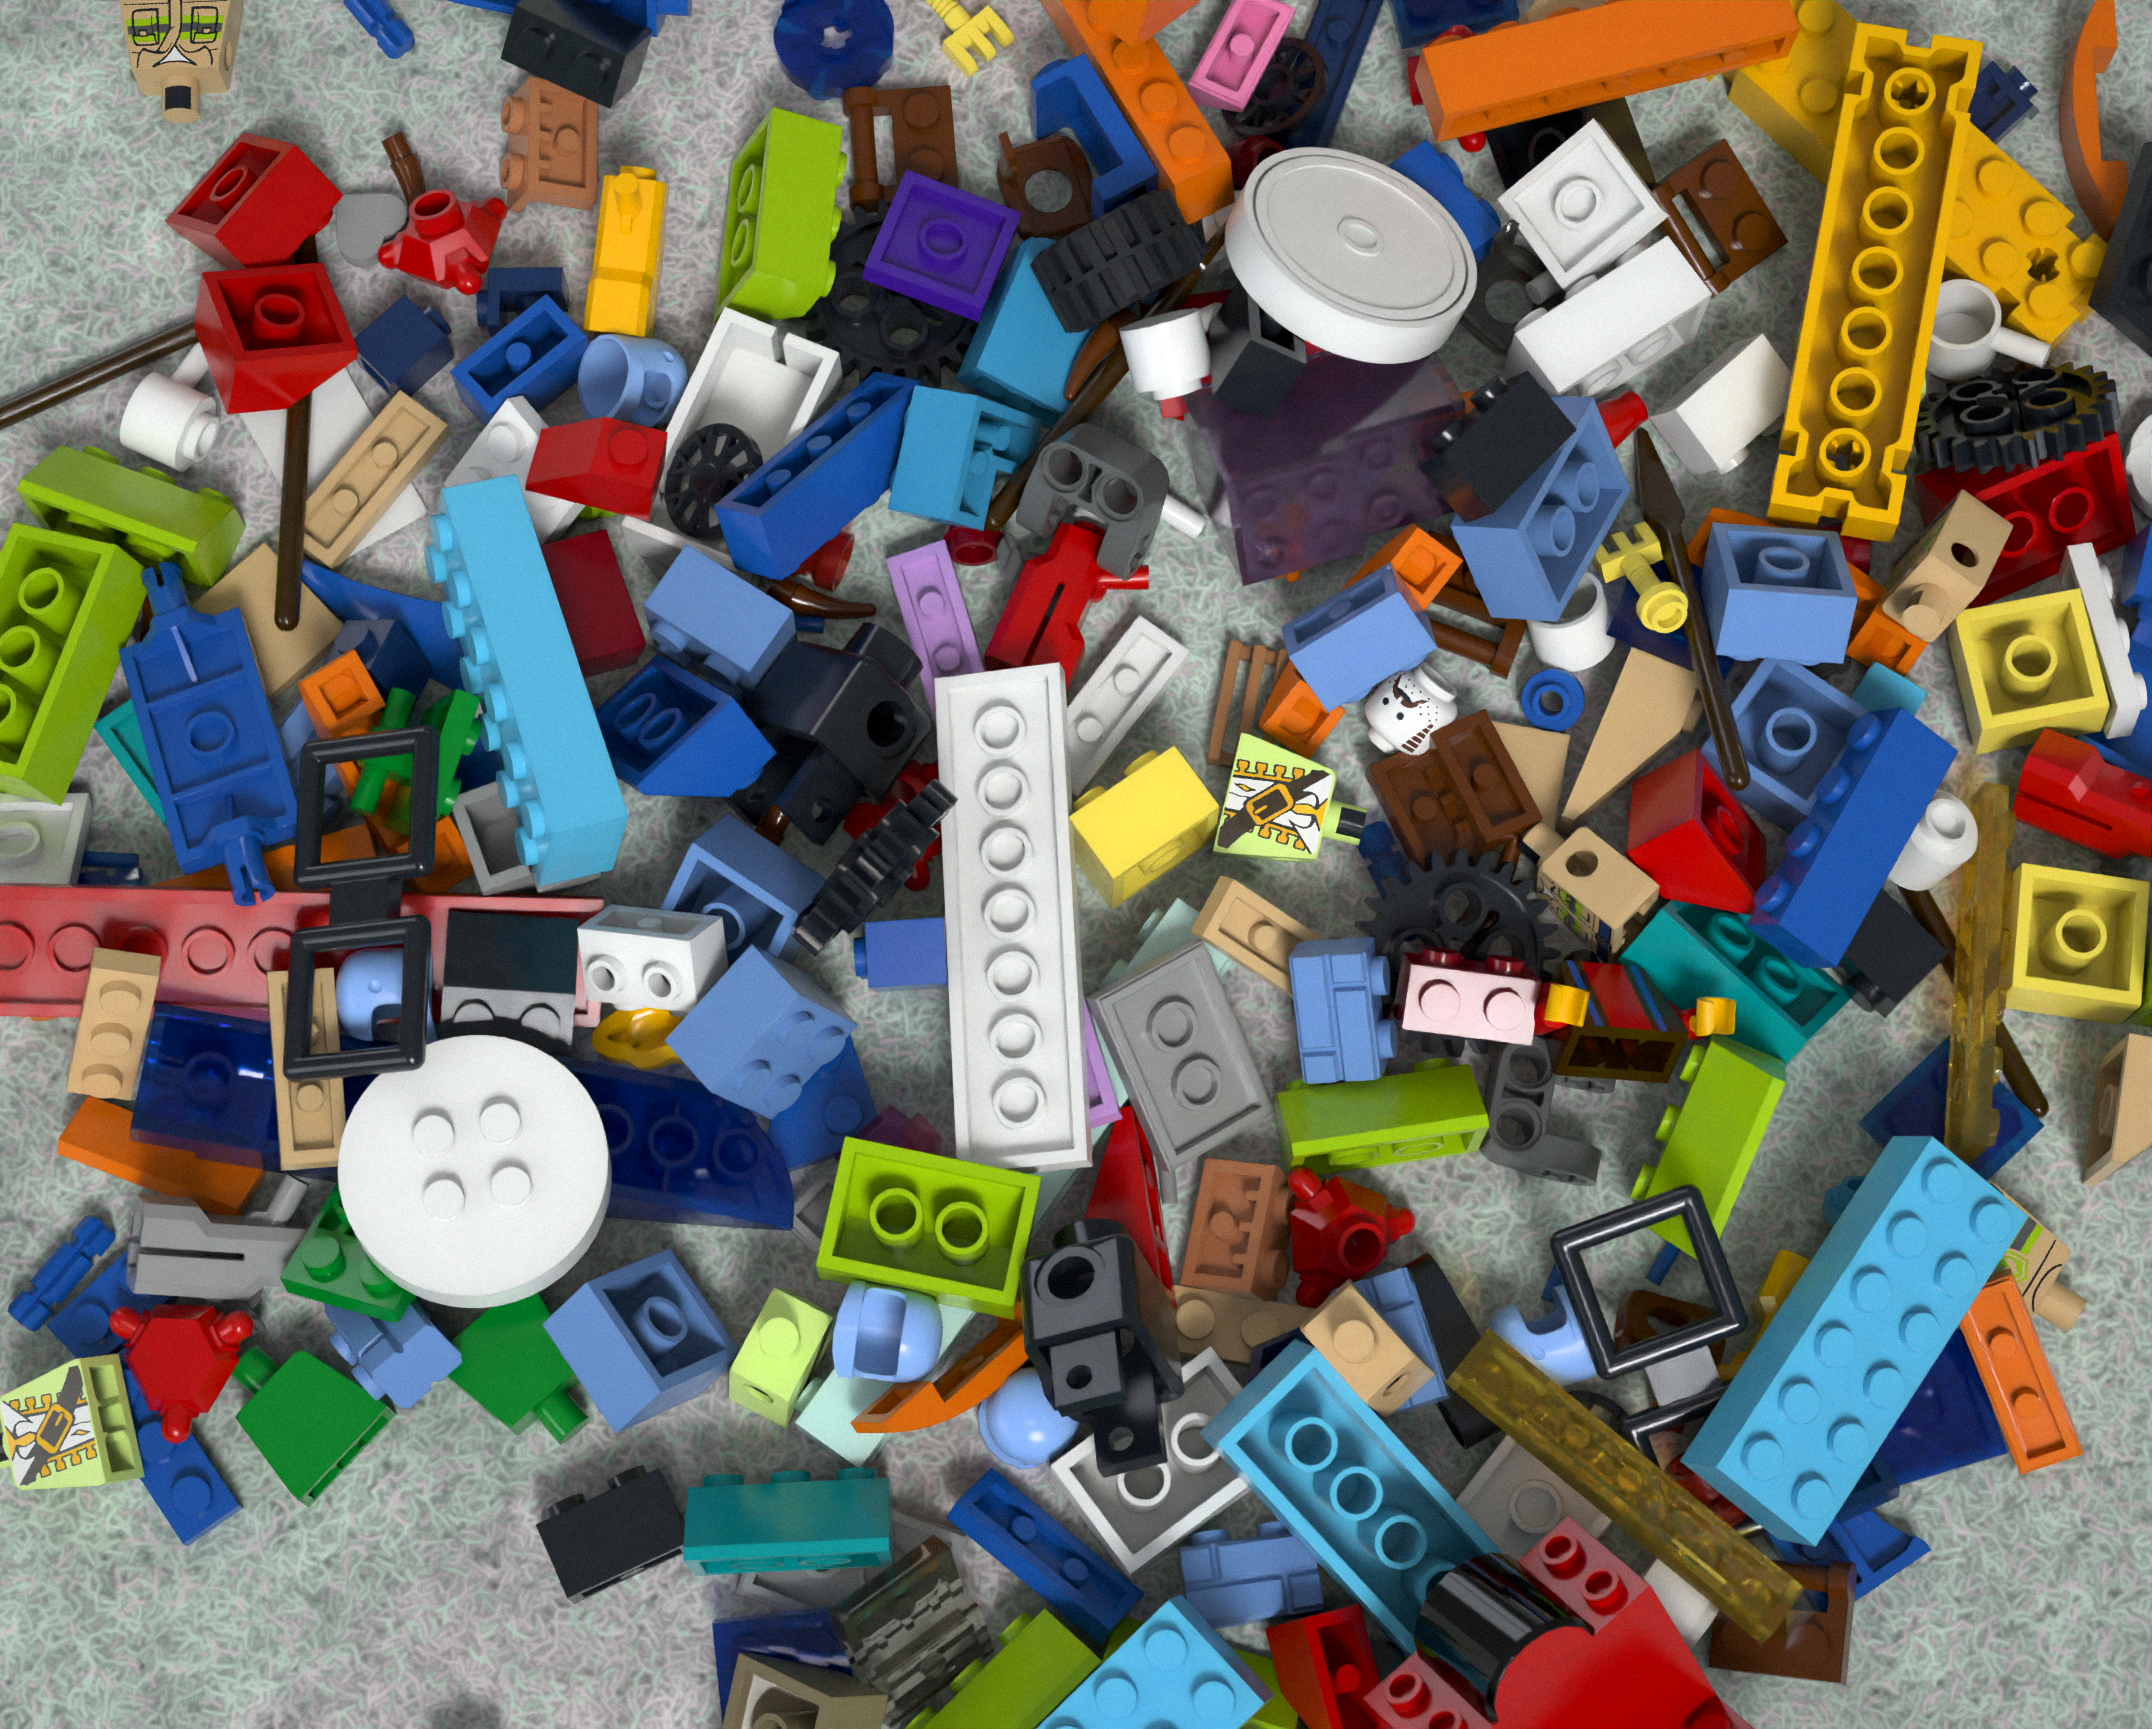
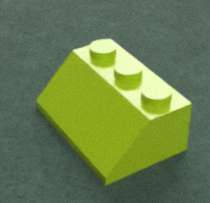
[713,107,847,324]
[16,445,246,590]
[1629,1033,1786,1260]
[1274,1058,1490,1176]
[816,1136,1042,1320]
[905,1608,1102,1729]

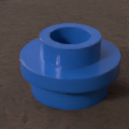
[1521,668,1585,732]

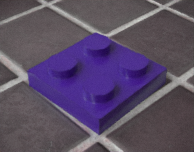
[862,170,1022,322]

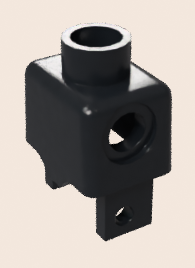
[721,622,931,846]
[1019,1218,1185,1478]

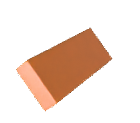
[58,1095,267,1216]
[1959,1268,2084,1475]

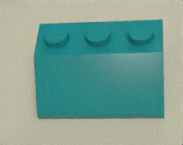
[1618,900,1851,1068]
[683,1468,895,1576]

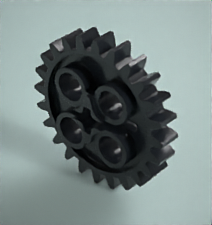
[800,199,997,387]
[1913,361,2121,474]
[792,778,958,957]
[1354,848,1561,1058]

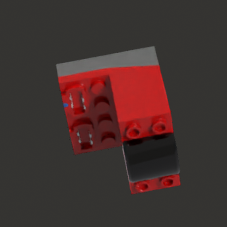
[1363,1516,1755,1729]

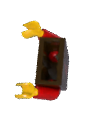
[1534,949,1736,1083]

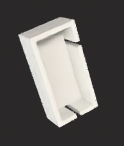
[621,307,843,583]

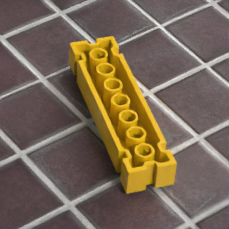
[1704,0,2108,369]
[1765,22,1983,543]

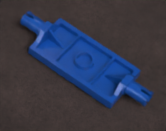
[118,562,298,907]

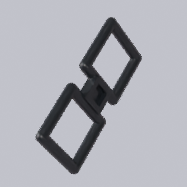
[283,725,440,1083]
[1549,1184,1769,1563]

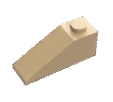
[1555,647,1704,836]

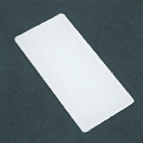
[239,368,427,557]

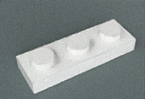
[2057,542,2147,739]
[1067,615,1190,802]

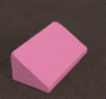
[1188,0,1296,113]

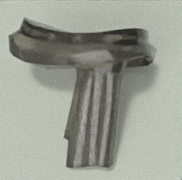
[1458,219,1567,356]

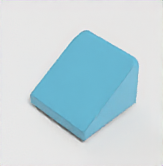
[1851,661,1928,716]

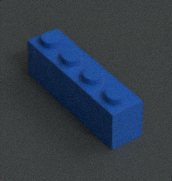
[714,371,923,581]
[1745,707,1958,968]

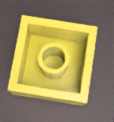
[1947,588,2110,755]
[1069,745,1220,910]
[1993,863,2150,1025]

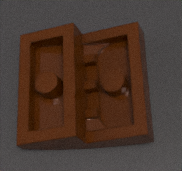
[1365,709,1543,870]

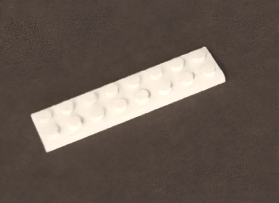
[934,662,1093,1174]

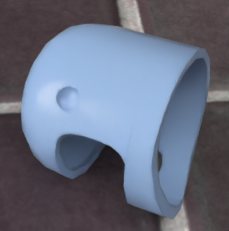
[578,334,690,427]
[335,948,439,1045]
[832,1279,943,1383]
[1487,1284,1597,1395]
[977,1367,1080,1469]

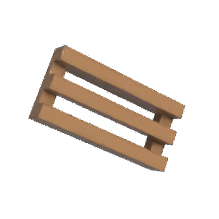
[1206,639,1290,769]

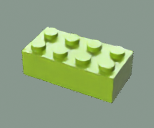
[0,522,147,806]

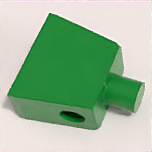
[446,1292,590,1445]
[231,1345,397,1507]

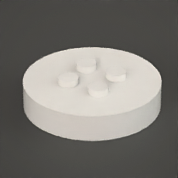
[1225,147,1477,364]
[338,1035,612,1308]

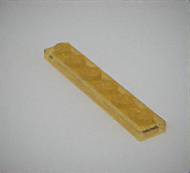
[1944,782,2016,1166]
[1445,1329,1805,1644]

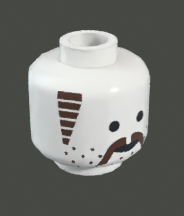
[1364,662,1457,756]

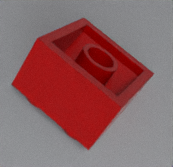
[165,132,344,270]
[194,262,358,415]
[1625,747,1767,915]

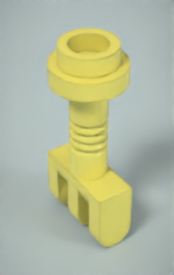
[924,0,1015,78]
[1591,521,1688,633]

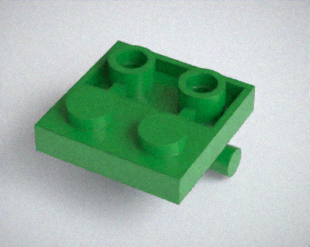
[349,688,482,837]
[280,1182,418,1322]

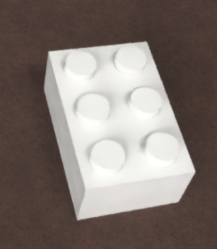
[1502,235,1712,403]
[1050,1346,1251,1581]

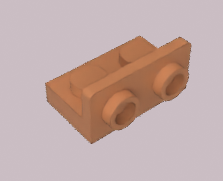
[500,76,598,212]
[1180,1158,1298,1303]

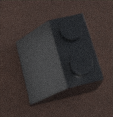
[1484,97,1657,236]
[439,910,580,1059]

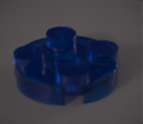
[773,0,895,101]

